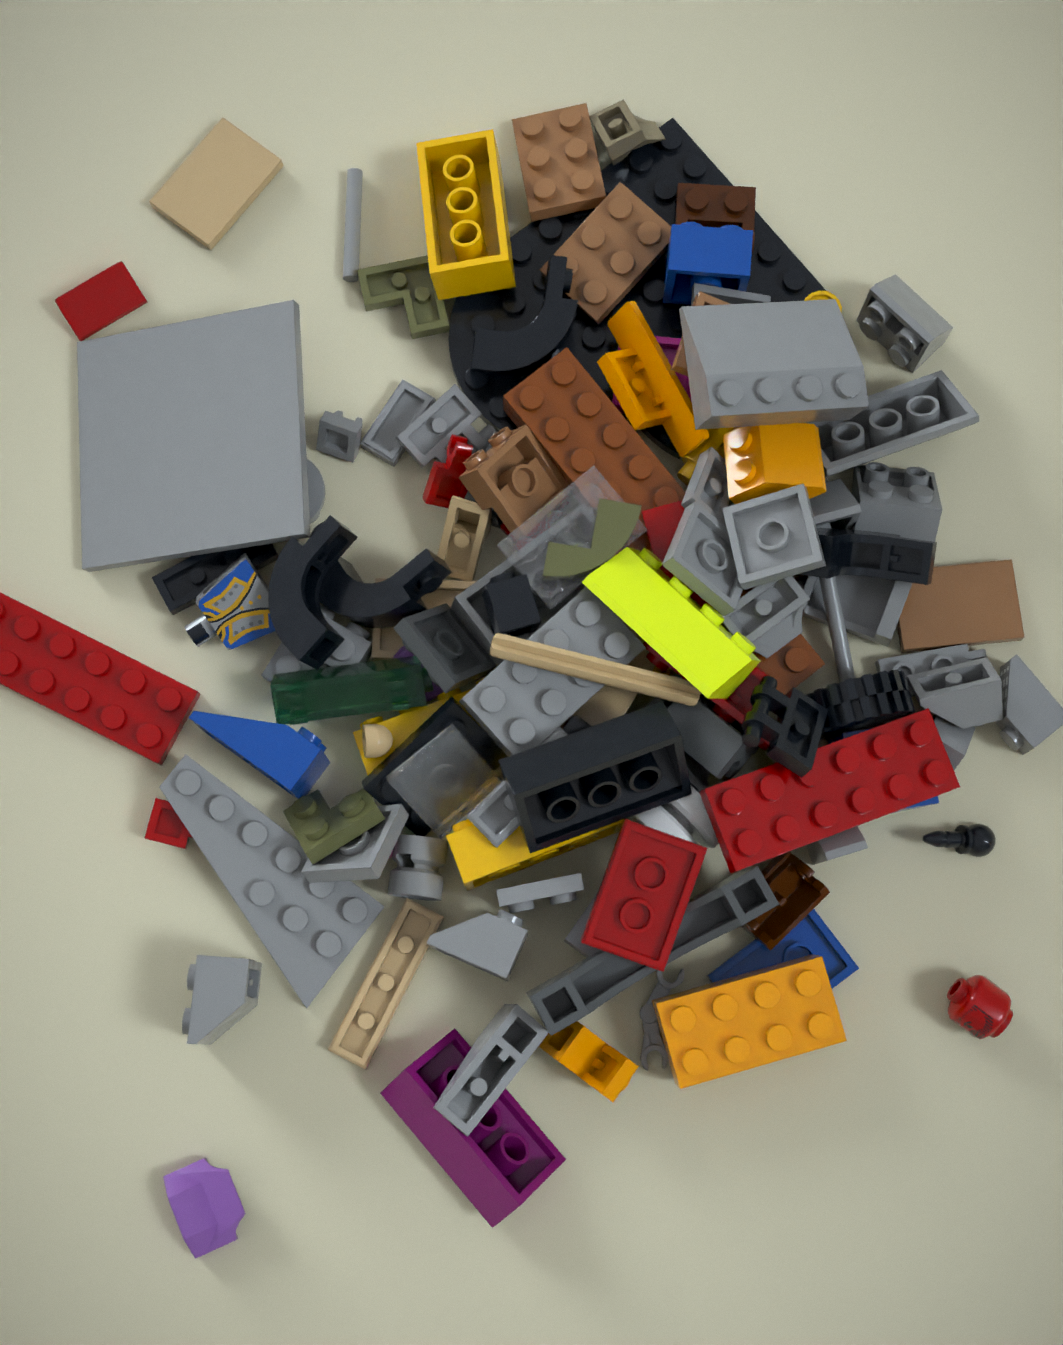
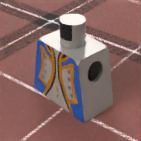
[185,553,275,650]

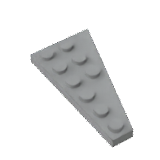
[159,754,384,1009]

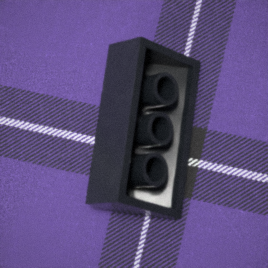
[498,701,692,854]

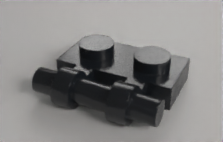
[742,676,828,778]

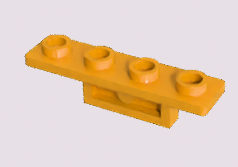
[597,301,709,457]

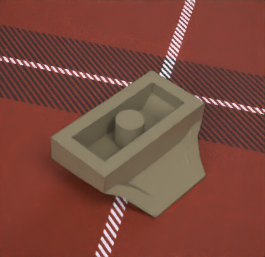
[589,99,666,166]

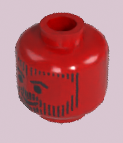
[947,975,1013,1039]

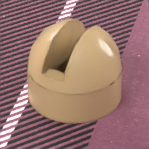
[362,724,393,758]

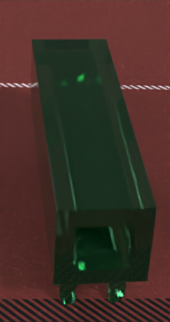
[270,656,434,725]

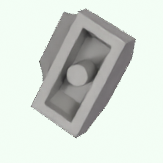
[721,576,810,658]

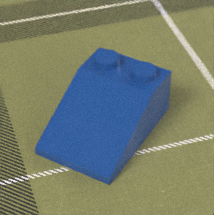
[189,711,331,799]

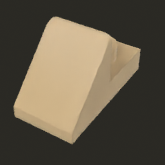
[437,495,492,581]

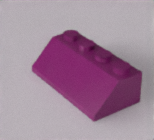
[380,1028,566,1228]

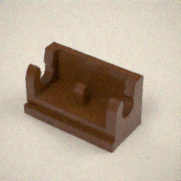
[742,851,830,951]

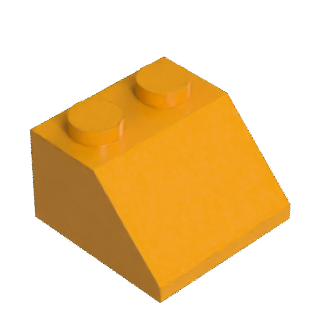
[723,423,827,504]

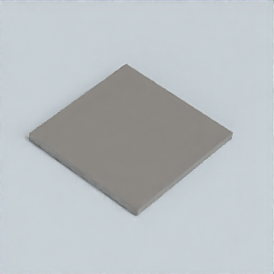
[77,300,311,572]

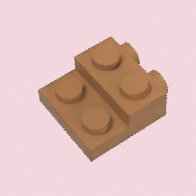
[459,424,572,540]

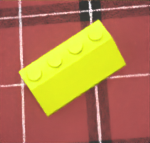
[582,547,761,699]

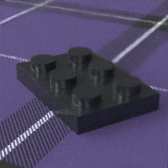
[362,696,508,836]

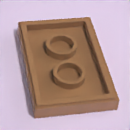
[897,559,1024,653]

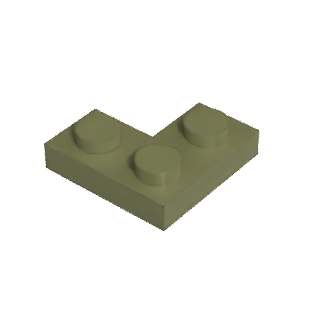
[357,255,450,339]
[283,789,385,864]

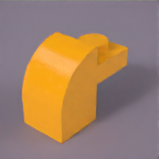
[539,1021,639,1102]

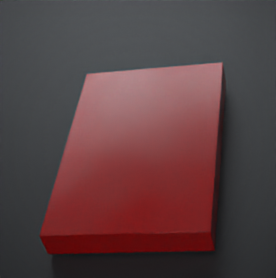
[580,818,708,972]

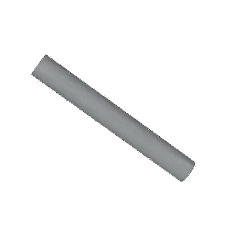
[343,168,363,282]
[819,576,855,683]

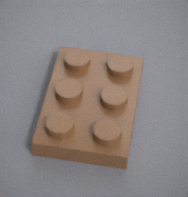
[512,103,606,222]
[540,182,671,325]

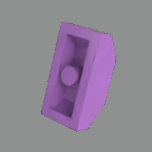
[163,1158,246,1259]

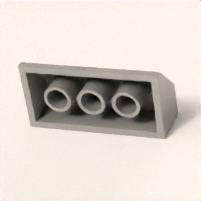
[808,370,979,478]

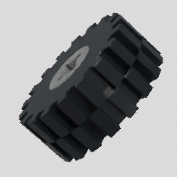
[807,670,915,740]

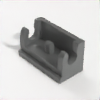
[667,699,759,779]

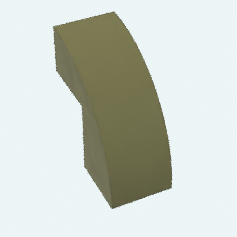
[542,498,642,581]

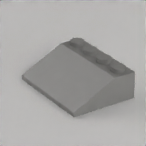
[679,299,869,430]

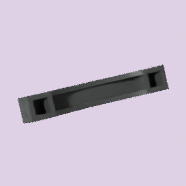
[526,866,779,1036]

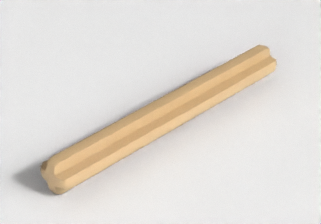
[490,633,701,706]

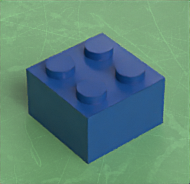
[663,222,753,305]

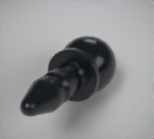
[923,824,996,857]

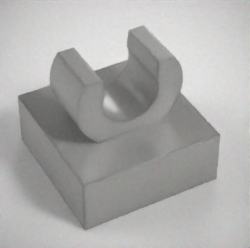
[316,410,363,463]

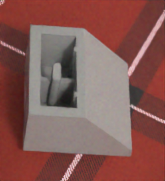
[856,274,953,373]
[851,462,942,542]
[182,955,262,1045]

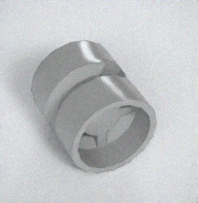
[388,835,448,901]

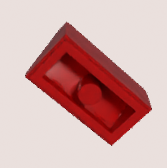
[55,261,147,341]

